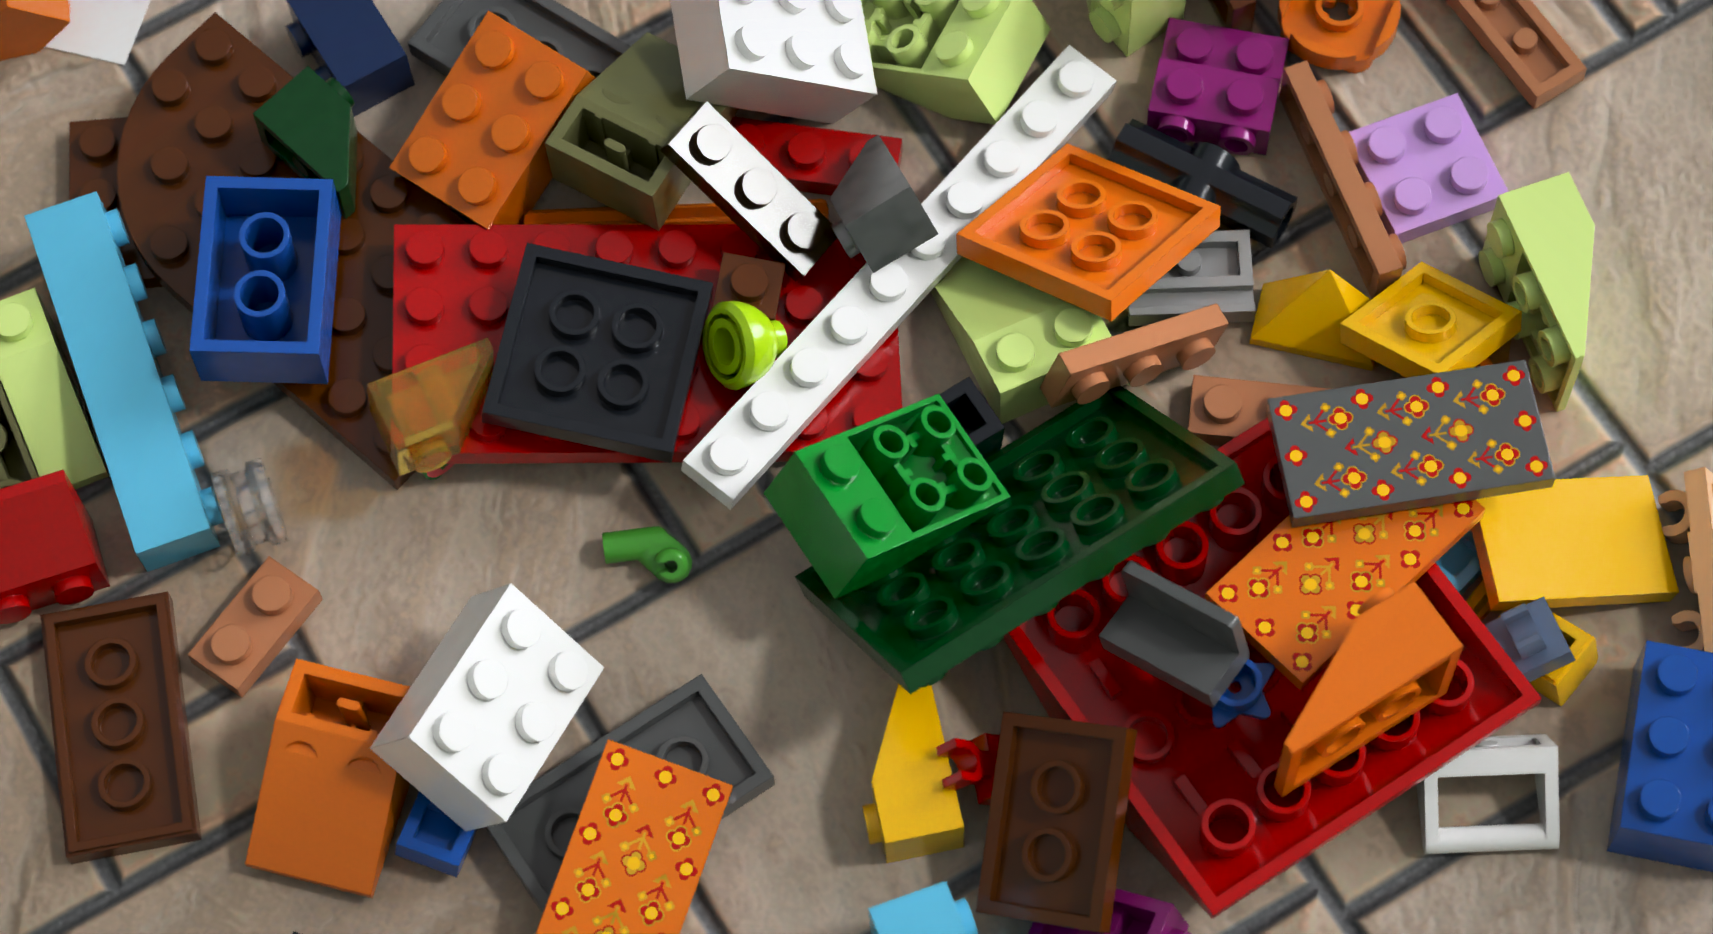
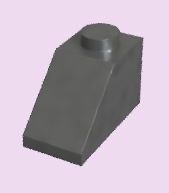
[830,134,938,273]

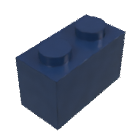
[285,0,415,117]

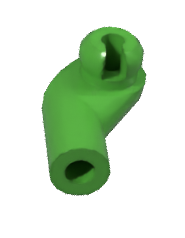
[602,526,692,583]

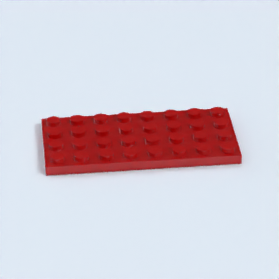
[392,224,902,464]

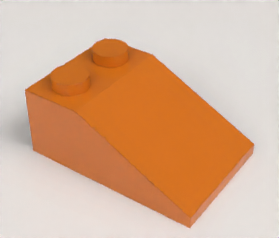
[1274,581,1463,798]

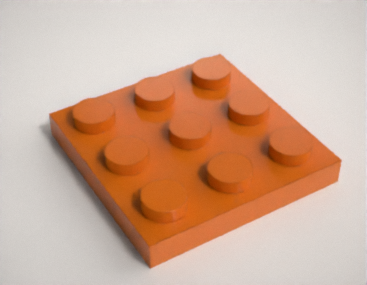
[956,143,1221,321]

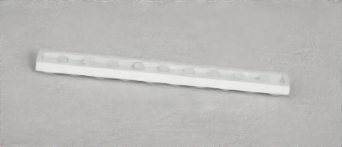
[681,45,1117,510]

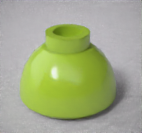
[703,301,788,390]

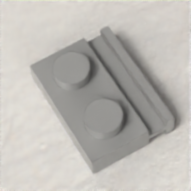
[1128,230,1256,326]

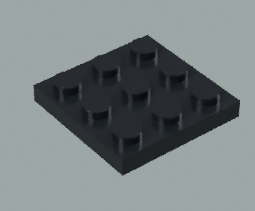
[482,243,713,463]

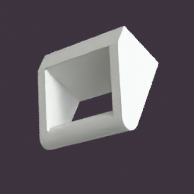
[1417,734,1560,854]

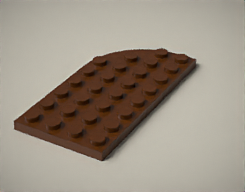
[117,12,468,490]

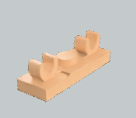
[1658,467,1713,653]

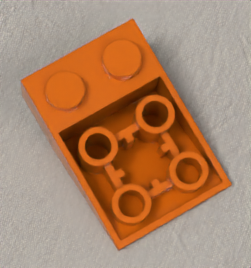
[245,658,410,898]

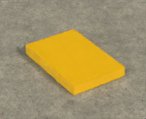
[1471,475,1679,611]

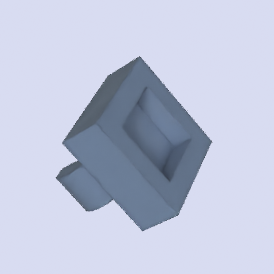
[1484,596,1576,682]

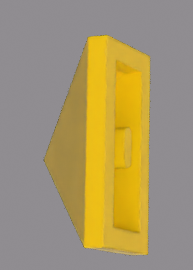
[1249,269,1374,371]

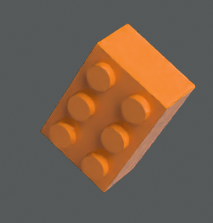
[389,10,595,230]

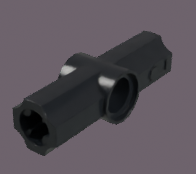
[1108,119,1298,248]

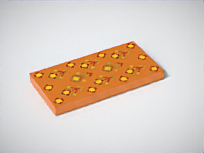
[1205,499,1486,691]
[535,739,734,934]

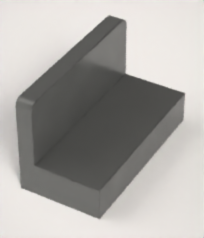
[1099,561,1250,708]

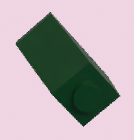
[253,66,358,219]

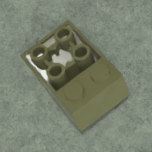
[545,32,739,231]

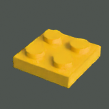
[1340,261,1522,378]

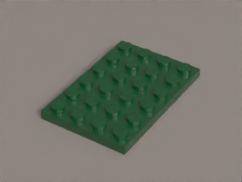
[795,386,1245,694]

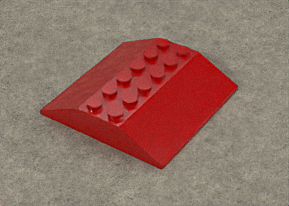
[1003,417,1542,919]

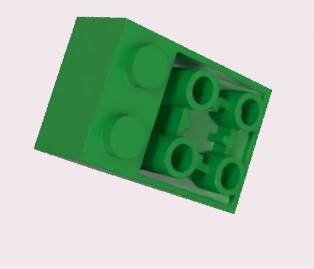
[764,393,1010,599]

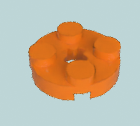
[1277,0,1401,73]

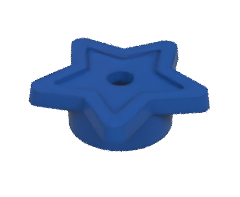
[1212,659,1275,728]

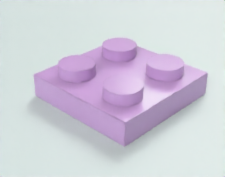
[1349,93,1509,243]

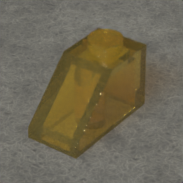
[367,338,494,476]

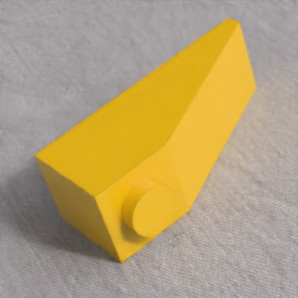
[862,683,964,863]

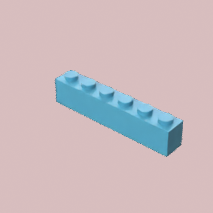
[24,191,224,572]

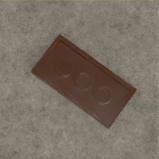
[40,591,202,864]

